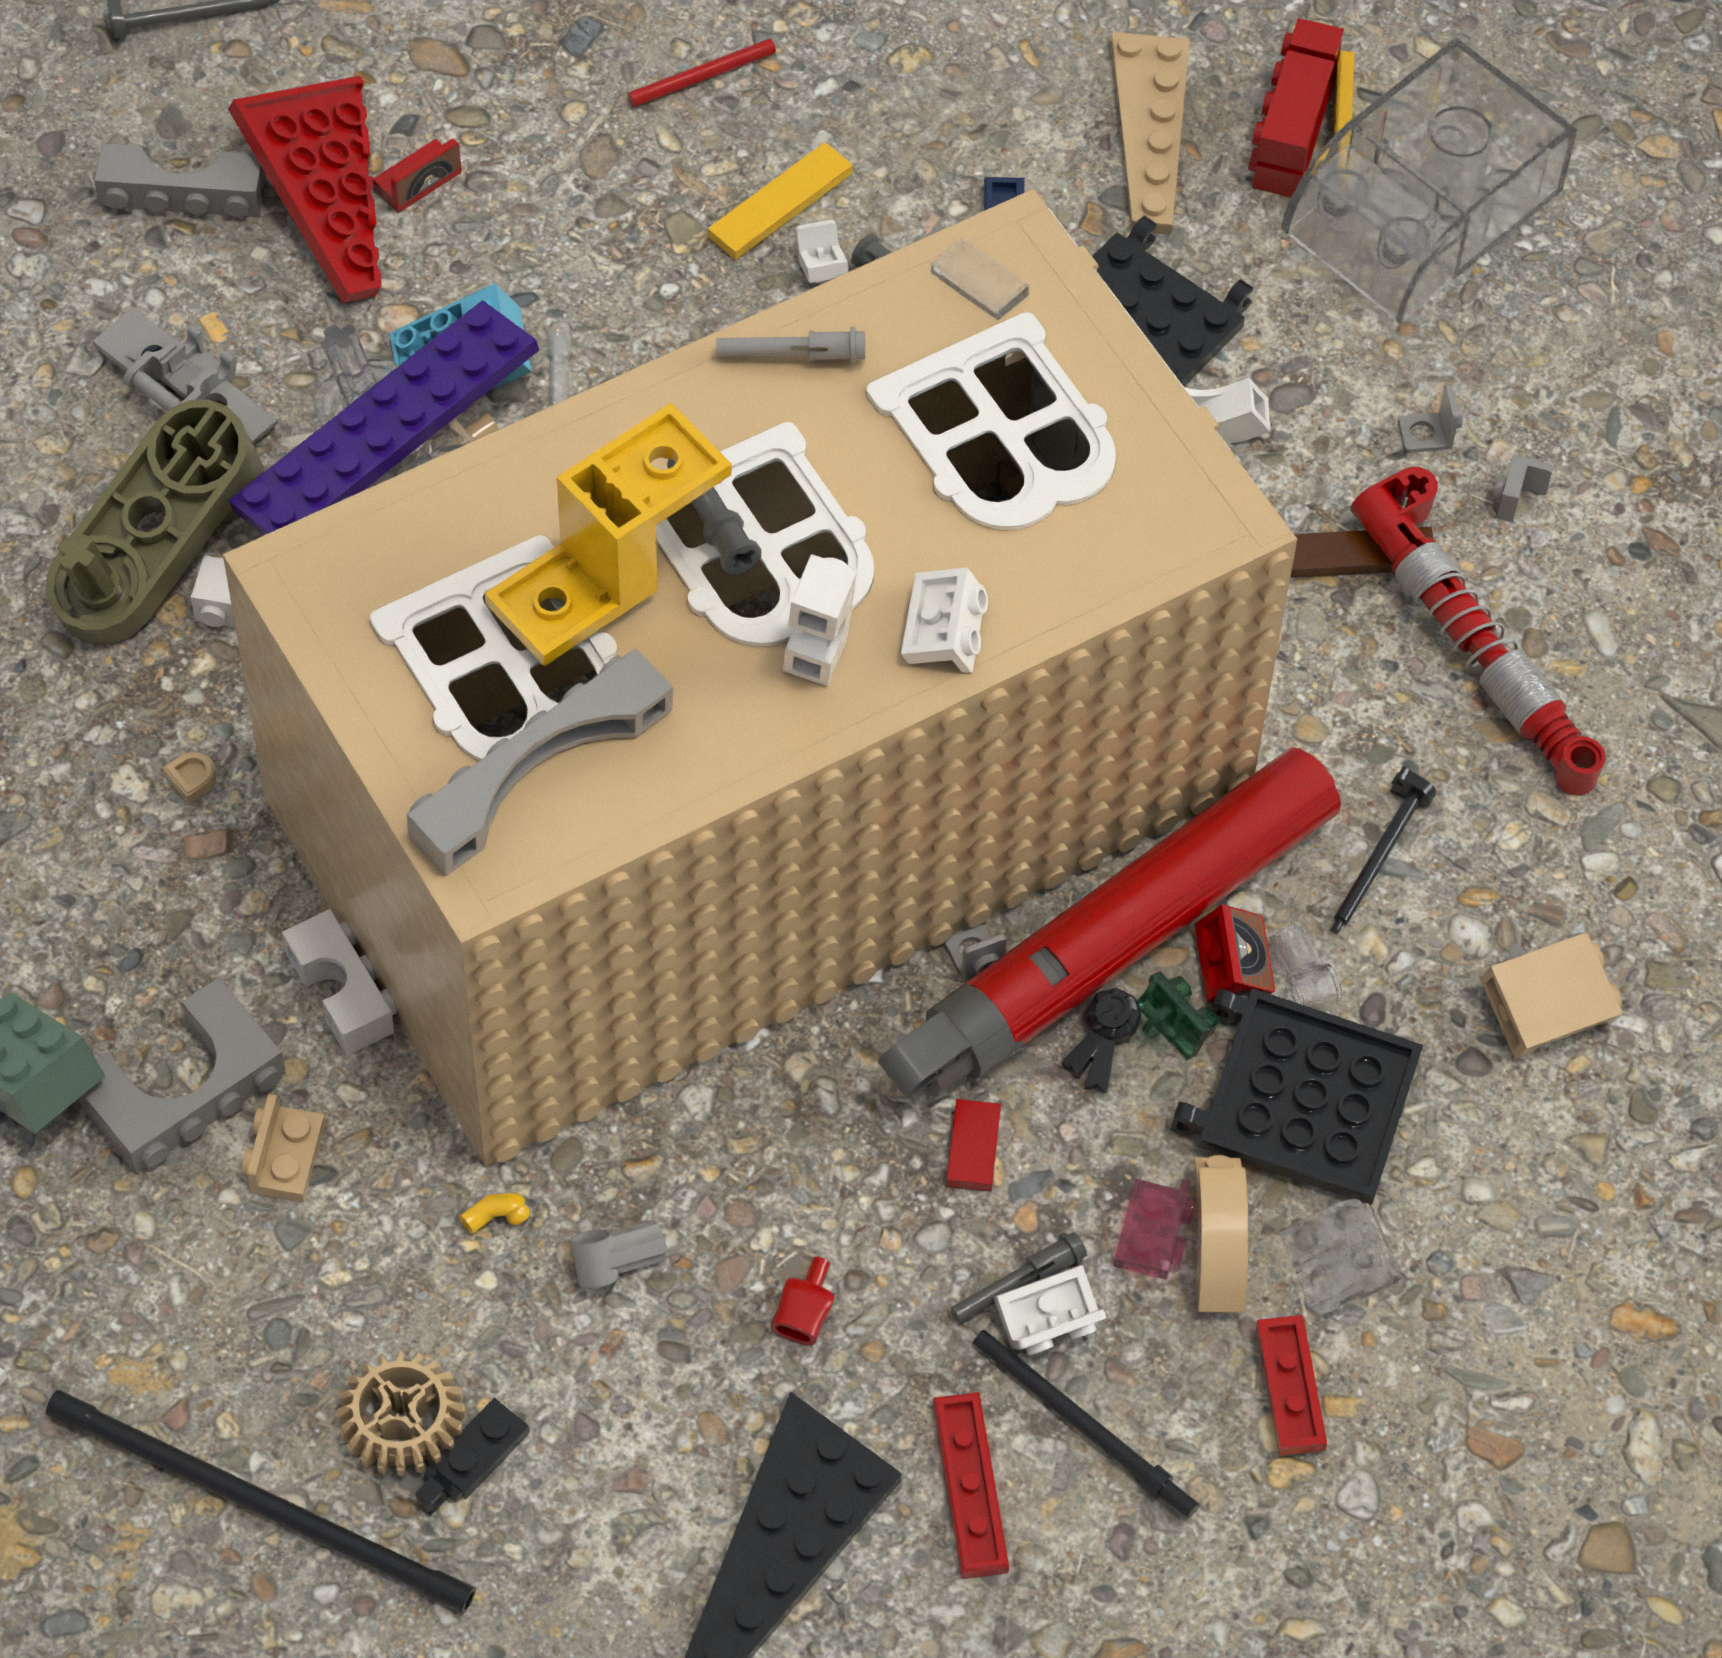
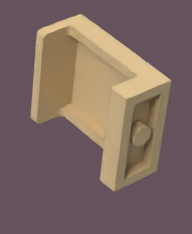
[1480,932,1623,1060]

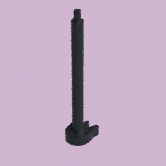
[1331,766,1436,934]

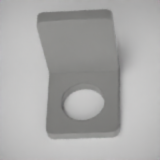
[1398,384,1463,453]
[944,925,1007,983]

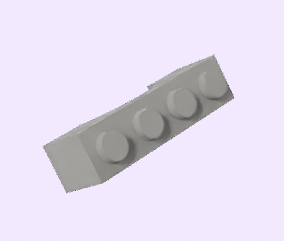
[94,143,266,217]

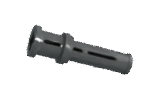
[667,459,762,575]

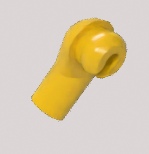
[459,1193,531,1234]

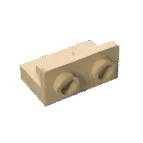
[242,1094,326,1202]

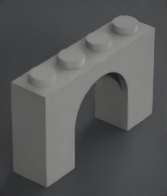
[76,977,286,1174]

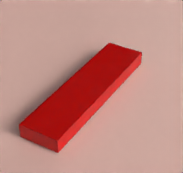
[933,1392,1009,1579]

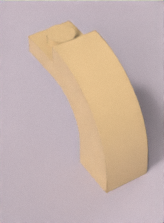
[1194,1155,1248,1313]

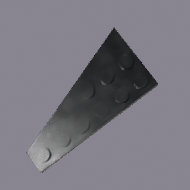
[685,1392,902,1658]

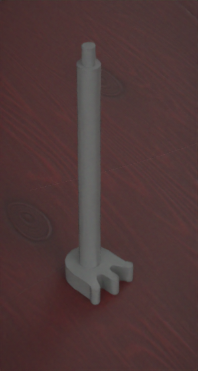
[107,0,280,39]

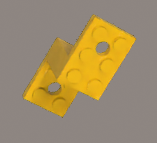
[484,402,732,666]

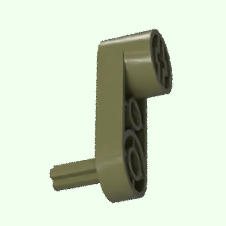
[46,400,264,645]

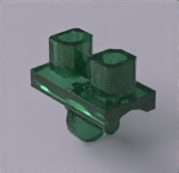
[1137,971,1220,1060]

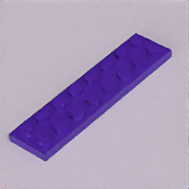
[228,300,540,536]

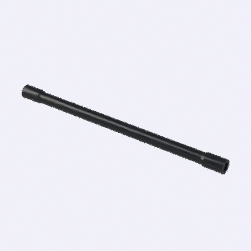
[46,1389,476,1614]

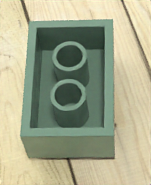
[0,992,105,1134]

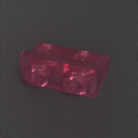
[1113,1179,1197,1280]

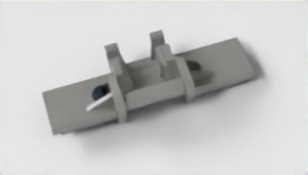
[92,307,278,444]

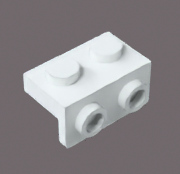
[993,1265,1106,1355]

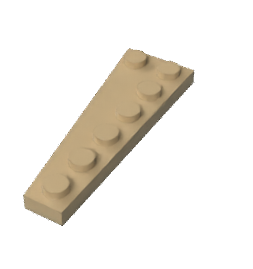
[1111,32,1190,235]

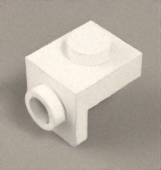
[796,220,849,284]

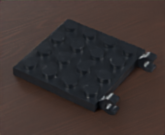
[1092,216,1253,387]
[1170,988,1423,1205]

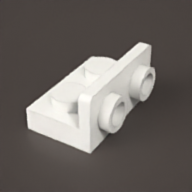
[901,567,988,673]

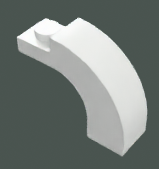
[1184,378,1271,444]

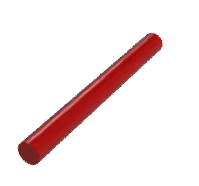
[627,38,776,108]

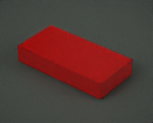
[946,1099,1001,1192]

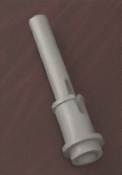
[716,327,865,364]

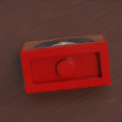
[373,138,462,213]
[1194,904,1275,1003]

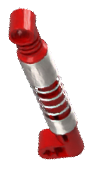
[1350,467,1606,795]

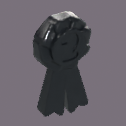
[1062,987,1142,1093]

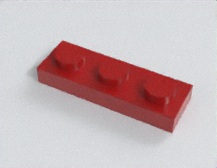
[1255,1315,1327,1456]

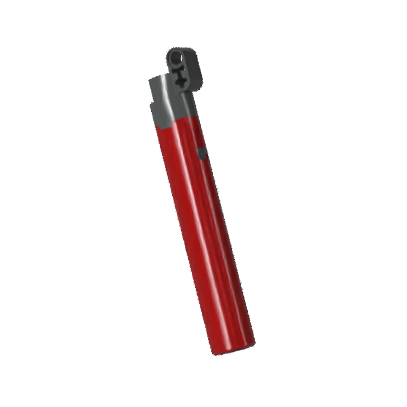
[878,747,1341,1098]

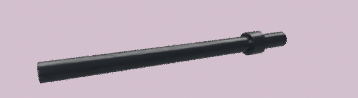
[973,1330,1200,1519]

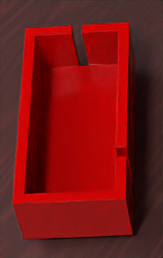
[1248,18,1344,199]

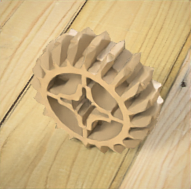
[336,1350,465,1478]

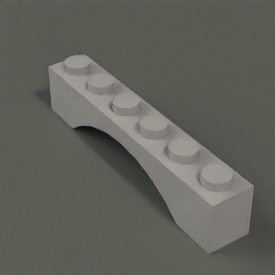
[407,648,673,876]

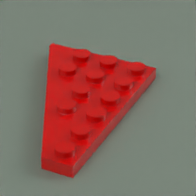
[228,76,382,303]

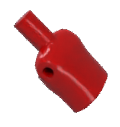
[770,1256,835,1346]

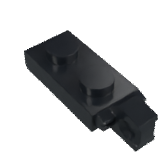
[415,1397,530,1516]

